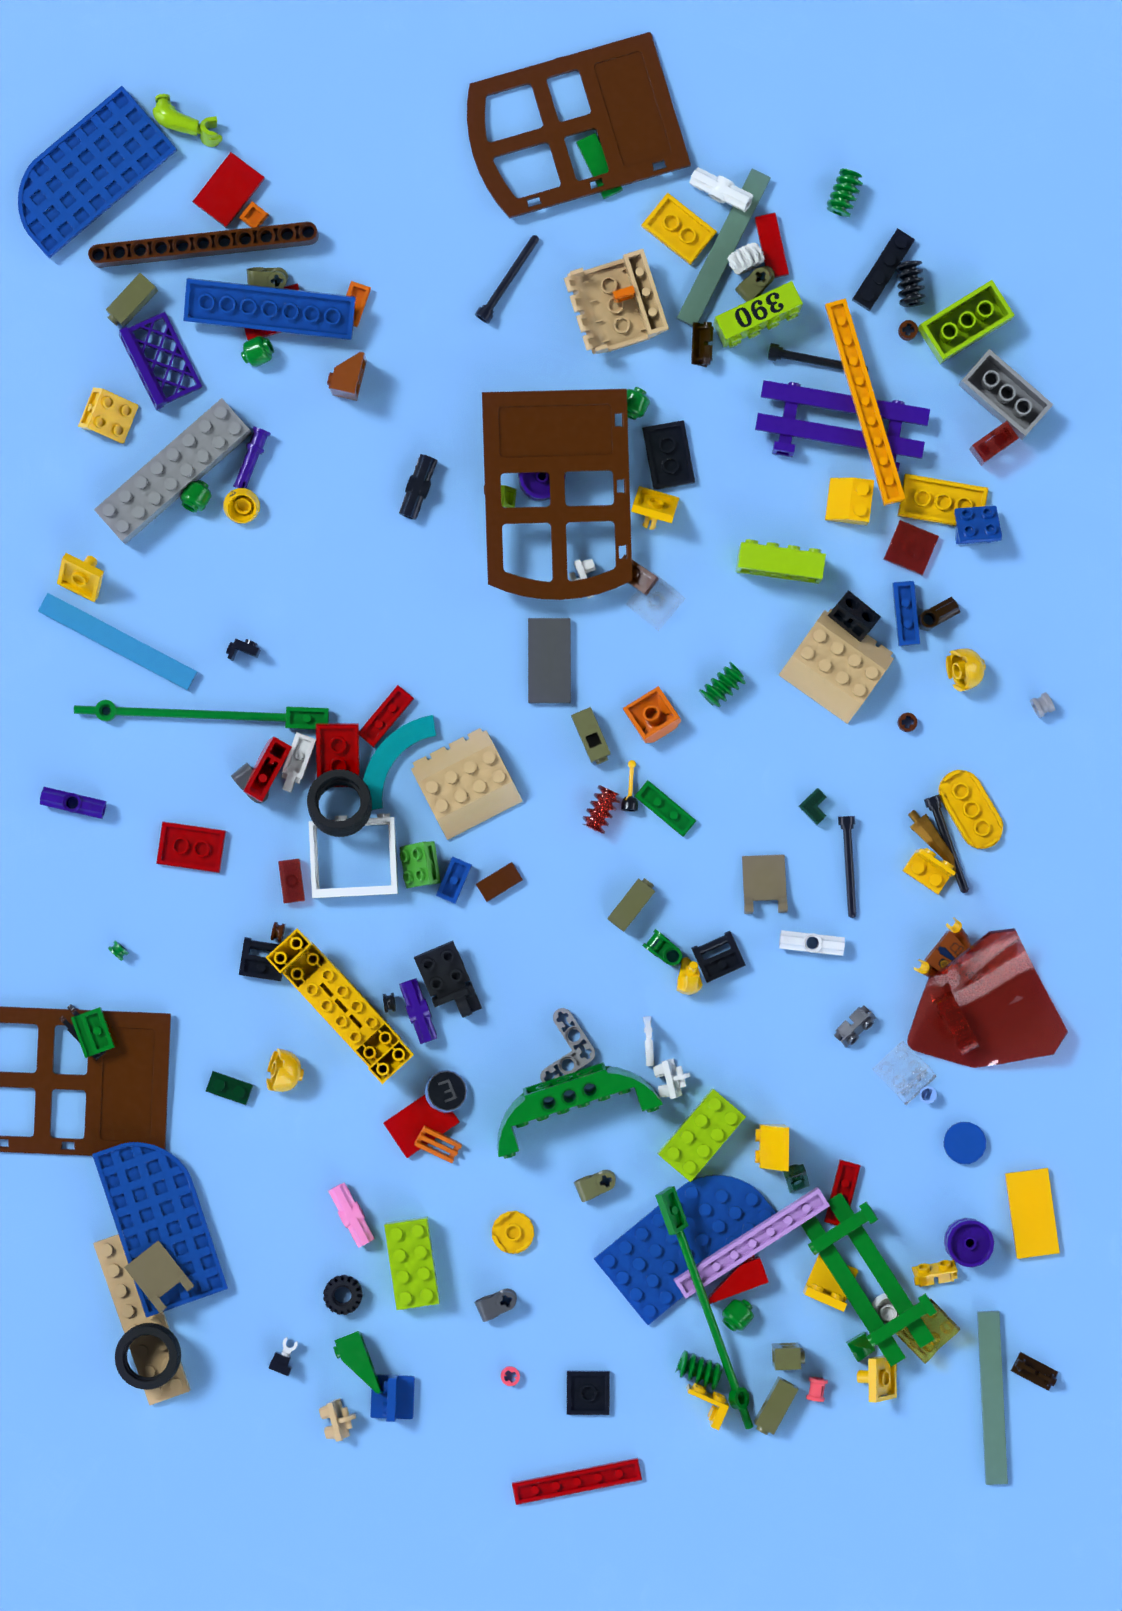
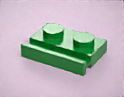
[71,1007,115,1058]

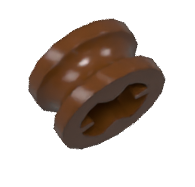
[898,320,918,341]
[897,713,917,732]
[271,922,285,942]

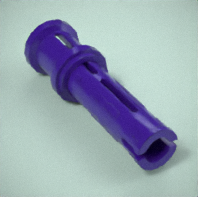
[233,426,271,488]

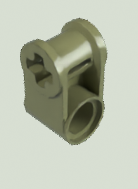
[735,266,775,302]
[247,267,288,288]
[573,1170,616,1202]

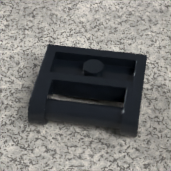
[691,931,746,983]
[239,937,282,981]

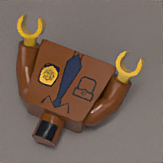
[913,917,976,981]

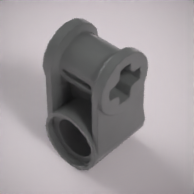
[231,763,269,803]
[474,1288,517,1322]

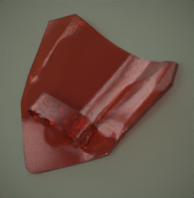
[907,928,1068,1068]

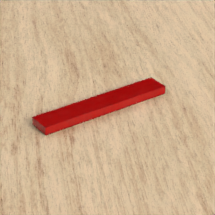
[512,1458,642,1505]

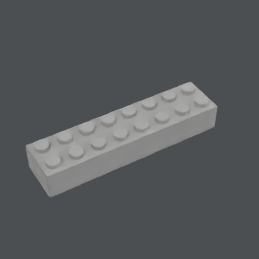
[94,398,252,544]

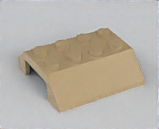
[564,249,669,354]
[779,609,894,724]
[411,728,523,840]

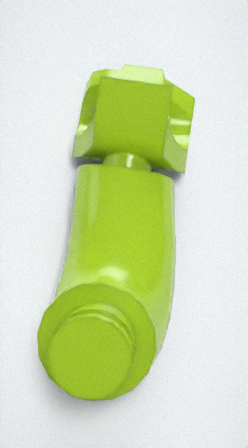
[153,94,222,147]

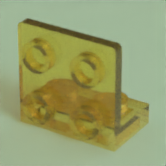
[896,1299,960,1364]

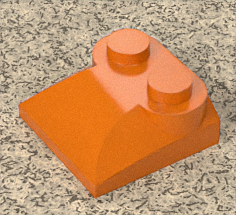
[623,686,681,743]

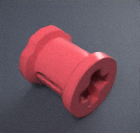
[806,1376,828,1402]

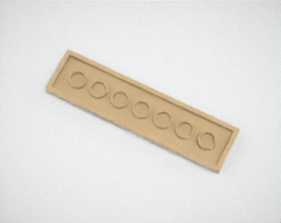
[93,1234,191,1406]

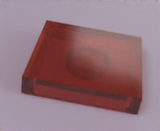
[883,520,939,576]

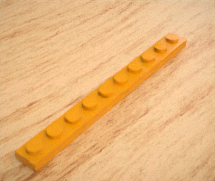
[825,298,905,506]

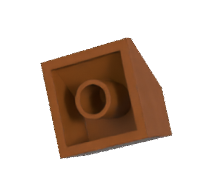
[327,352,367,401]

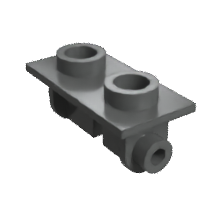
[834,1005,876,1047]

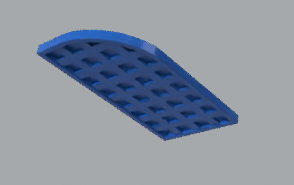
[18,86,177,259]
[92,1142,228,1318]
[594,1175,776,1325]

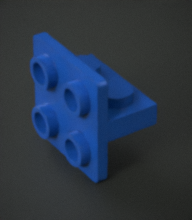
[954,506,1002,544]
[370,1374,415,1422]

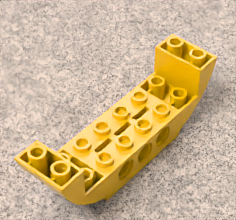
[265,928,414,1084]

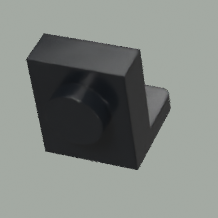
[226,638,261,661]

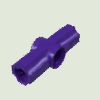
[40,787,107,819]
[399,978,437,1044]

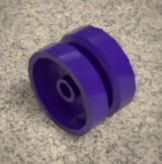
[518,472,566,501]
[944,1218,994,1267]

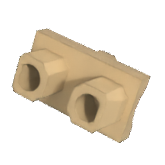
[319,1398,356,1442]

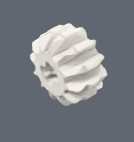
[727,243,765,275]

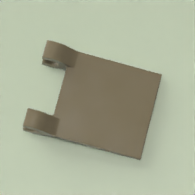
[742,855,788,914]
[124,1240,194,1313]

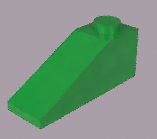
[333,1331,383,1394]

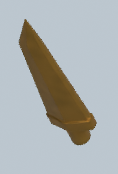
[908,810,956,871]

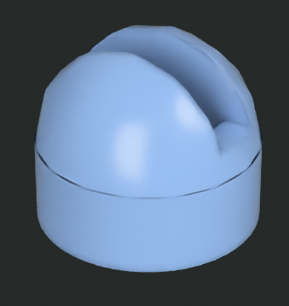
[919,1086,937,1104]

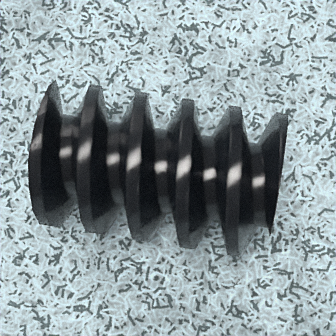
[896,260,926,307]

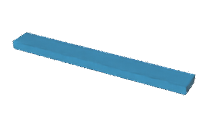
[38,593,198,690]

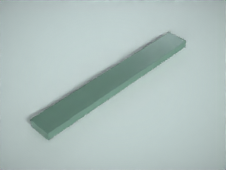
[677,168,771,327]
[977,1311,1008,1485]

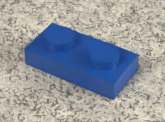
[436,856,472,904]

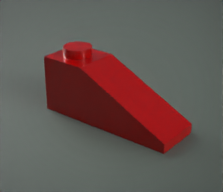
[243,736,292,802]
[708,1255,769,1304]

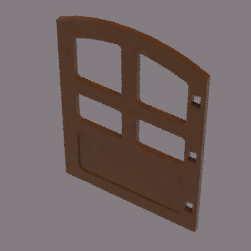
[467,32,691,219]
[482,389,632,600]
[0,1006,171,1156]

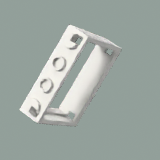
[309,813,398,898]

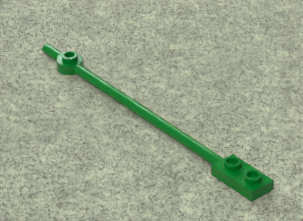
[74,700,329,730]
[655,1186,754,1429]

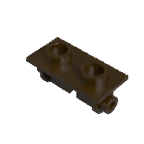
[691,322,714,367]
[1010,1352,1058,1391]

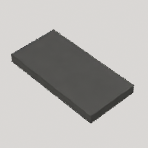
[528,618,571,703]

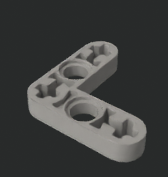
[540,1008,595,1082]

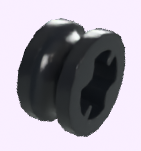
[383,993,396,1013]

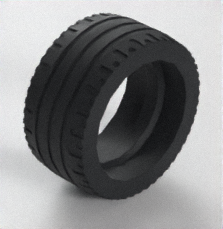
[307,769,372,837]
[115,1323,181,1390]

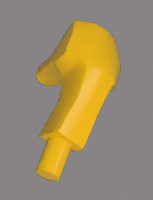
[677,957,703,995]

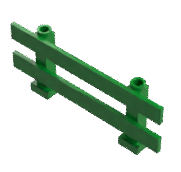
[801,1193,938,1367]

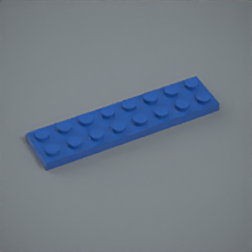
[183,278,356,340]

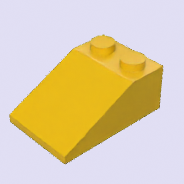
[755,1124,789,1171]

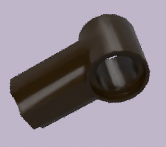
[918,596,960,631]

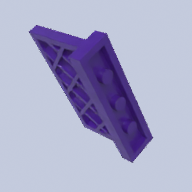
[119,312,202,410]

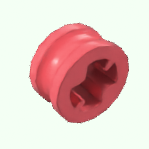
[501,1366,520,1386]

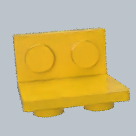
[78,387,138,444]
[902,848,956,895]
[803,1254,858,1312]
[687,1383,729,1430]

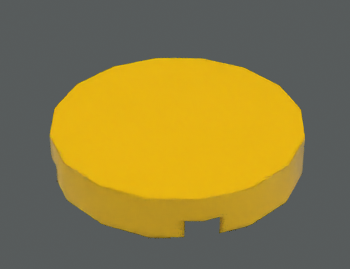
[492,1211,534,1254]

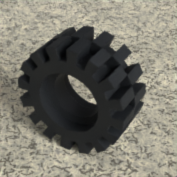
[323,1275,363,1315]

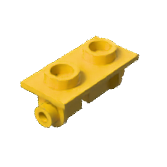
[912,1260,958,1287]

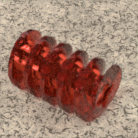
[582,785,620,834]

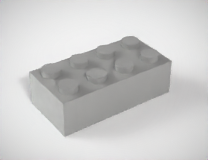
[959,349,1054,440]

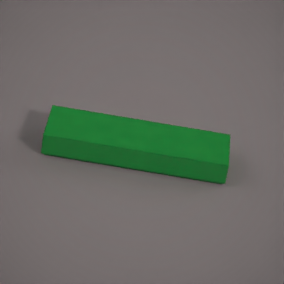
[576,133,623,200]
[634,780,696,837]

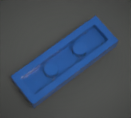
[892,581,920,646]

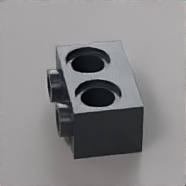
[828,590,881,642]

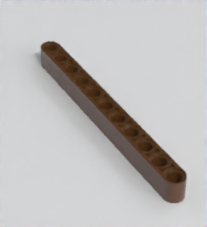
[88,222,319,268]

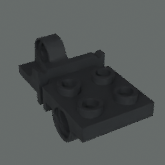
[414,940,482,1018]

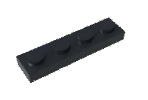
[852,228,915,311]

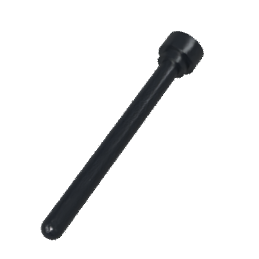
[475,235,539,324]
[768,343,868,371]
[924,794,968,893]
[838,816,856,918]

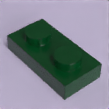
[206,1071,253,1105]

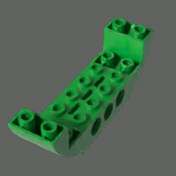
[497,1062,663,1159]

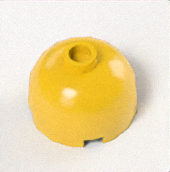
[946,648,986,691]
[266,1048,304,1092]

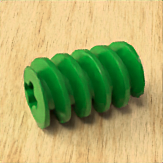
[827,168,863,217]
[699,662,746,707]
[675,1350,723,1391]

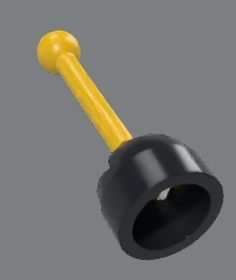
[621,760,638,812]

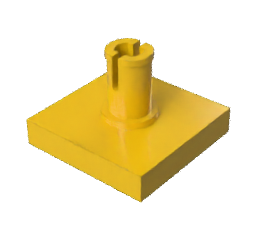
[631,486,679,530]
[57,553,104,602]
[857,1355,897,1403]

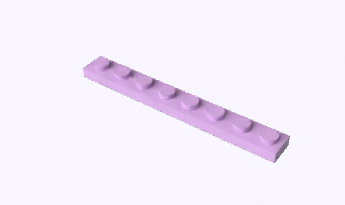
[673,1187,830,1299]

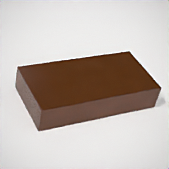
[476,862,523,902]

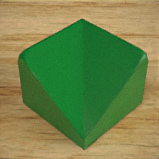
[846,1332,875,1362]

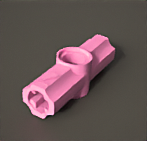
[328,1182,375,1248]

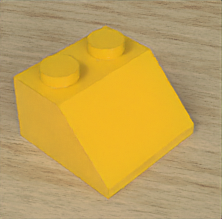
[825,478,874,525]

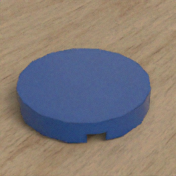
[943,1122,986,1164]

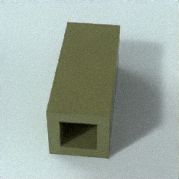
[106,273,158,328]
[571,707,611,765]
[607,878,655,932]
[754,1376,799,1435]

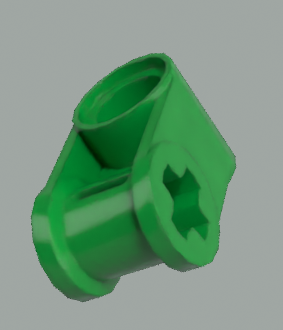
[642,929,682,966]

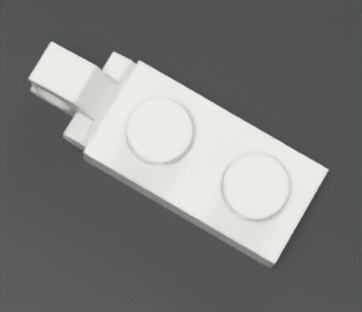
[281,732,316,793]

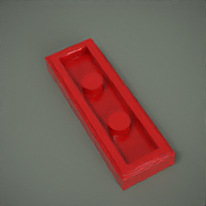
[754,213,789,278]
[359,685,414,747]
[824,1159,861,1225]

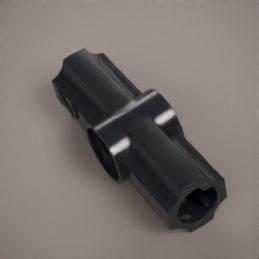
[399,454,438,520]

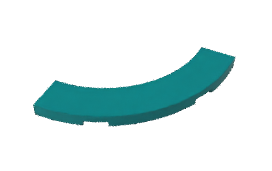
[363,715,436,810]

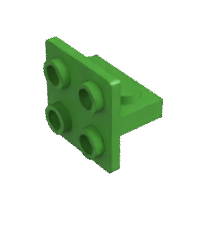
[400,841,441,888]

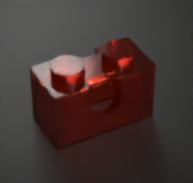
[969,421,1019,466]

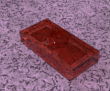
[278,859,305,904]

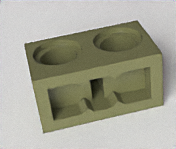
[772,1343,805,1370]

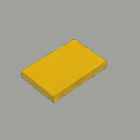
[641,193,717,265]

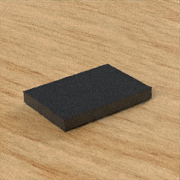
[642,420,695,490]

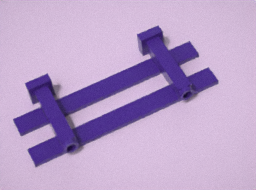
[755,380,930,472]

